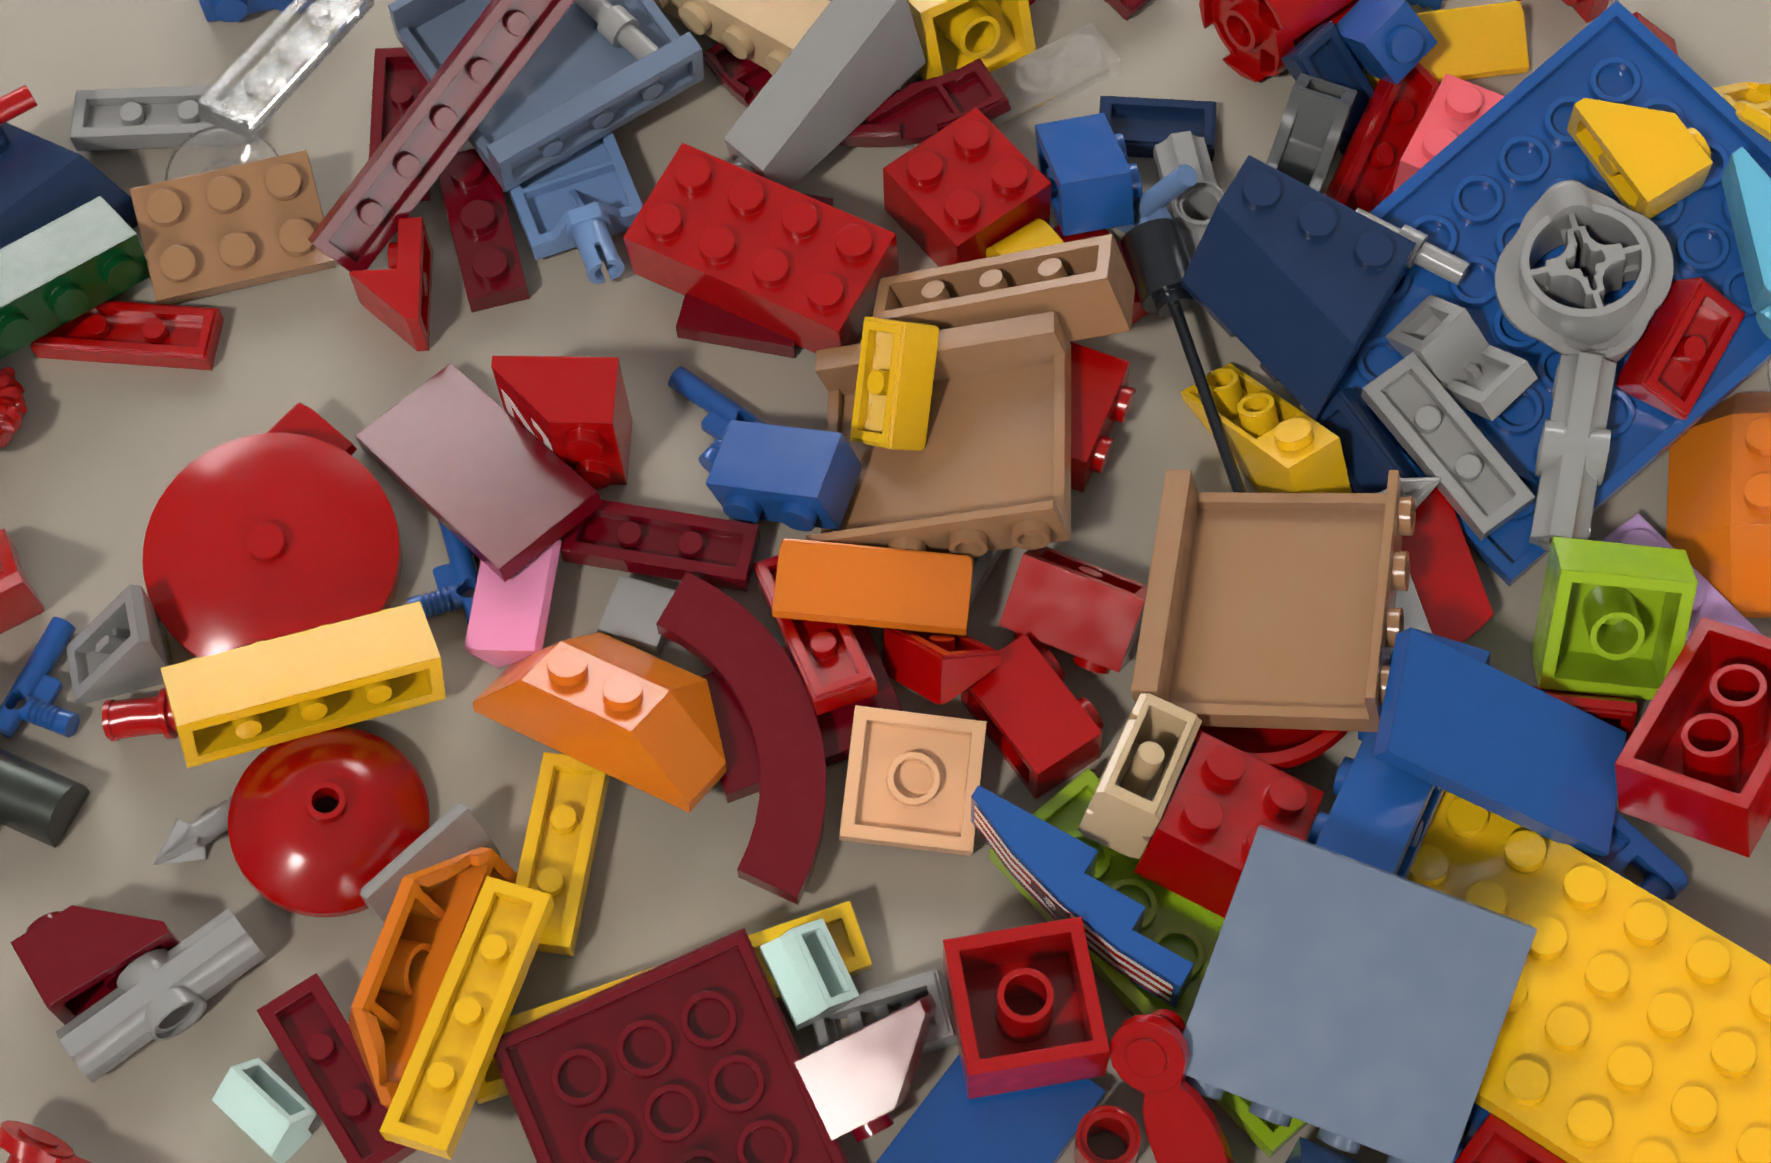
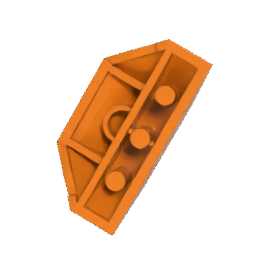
[1666,392,1771,618]
[473,632,726,813]
[349,847,517,1109]

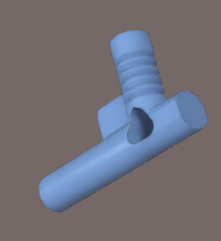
[1118,164,1197,233]

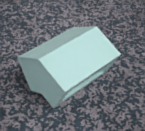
[760,918,860,1031]
[212,1057,317,1163]

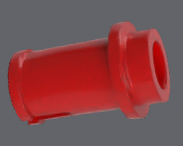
[101,688,178,741]

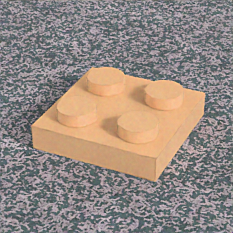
[839,705,987,856]

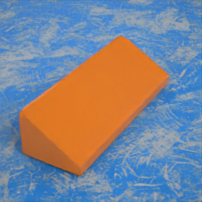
[772,538,974,636]

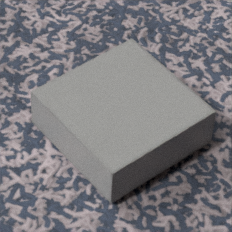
[597,575,676,656]

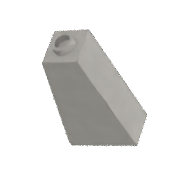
[723,0,926,189]

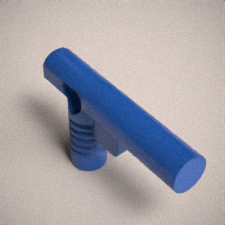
[668,366,768,473]
[407,520,479,624]
[0,617,80,738]

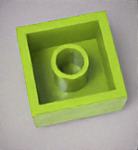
[1531,536,1698,700]

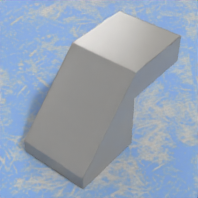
[1385,295,1538,421]

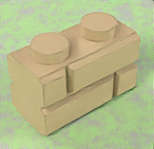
[1077,693,1202,859]

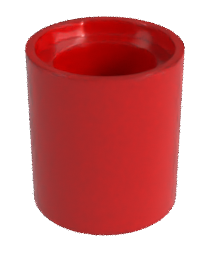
[1074,1105,1141,1163]

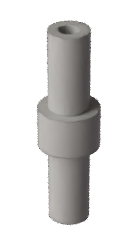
[574,0,659,60]
[1356,208,1470,286]

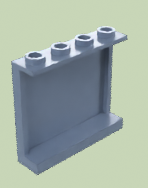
[388,0,704,192]
[1183,825,1537,1163]

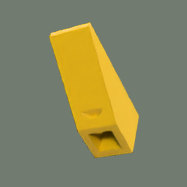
[1181,363,1352,493]

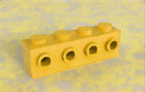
[160,601,446,768]

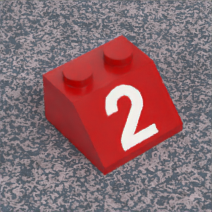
[491,355,633,489]

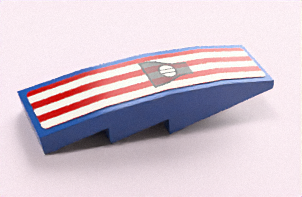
[971,785,1194,1009]

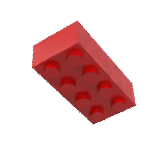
[623,143,900,353]

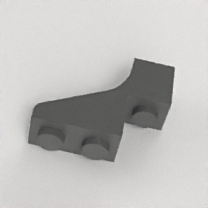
[1266,73,1358,193]

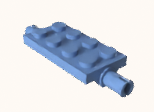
[508,132,643,284]

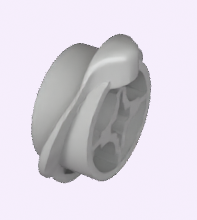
[1495,180,1674,363]

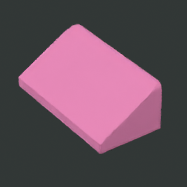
[464,540,561,668]

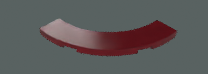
[703,43,1011,148]
[656,572,827,905]

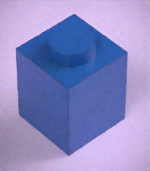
[1335,0,1438,85]

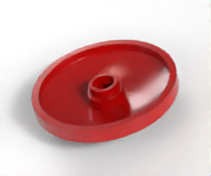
[142,433,402,658]

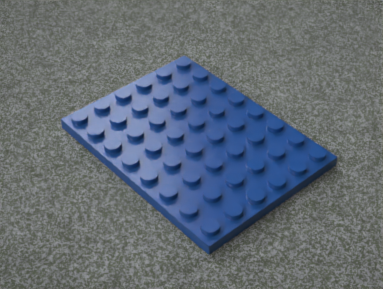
[1328,0,1771,587]

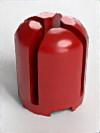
[1199,0,1359,82]

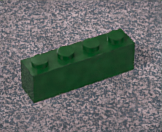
[0,196,150,359]

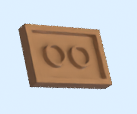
[130,150,336,305]

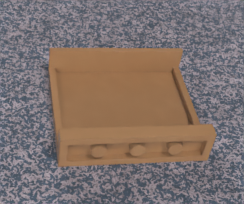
[806,311,1071,558]
[1131,469,1415,732]

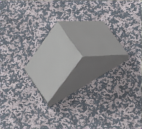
[66,584,173,704]

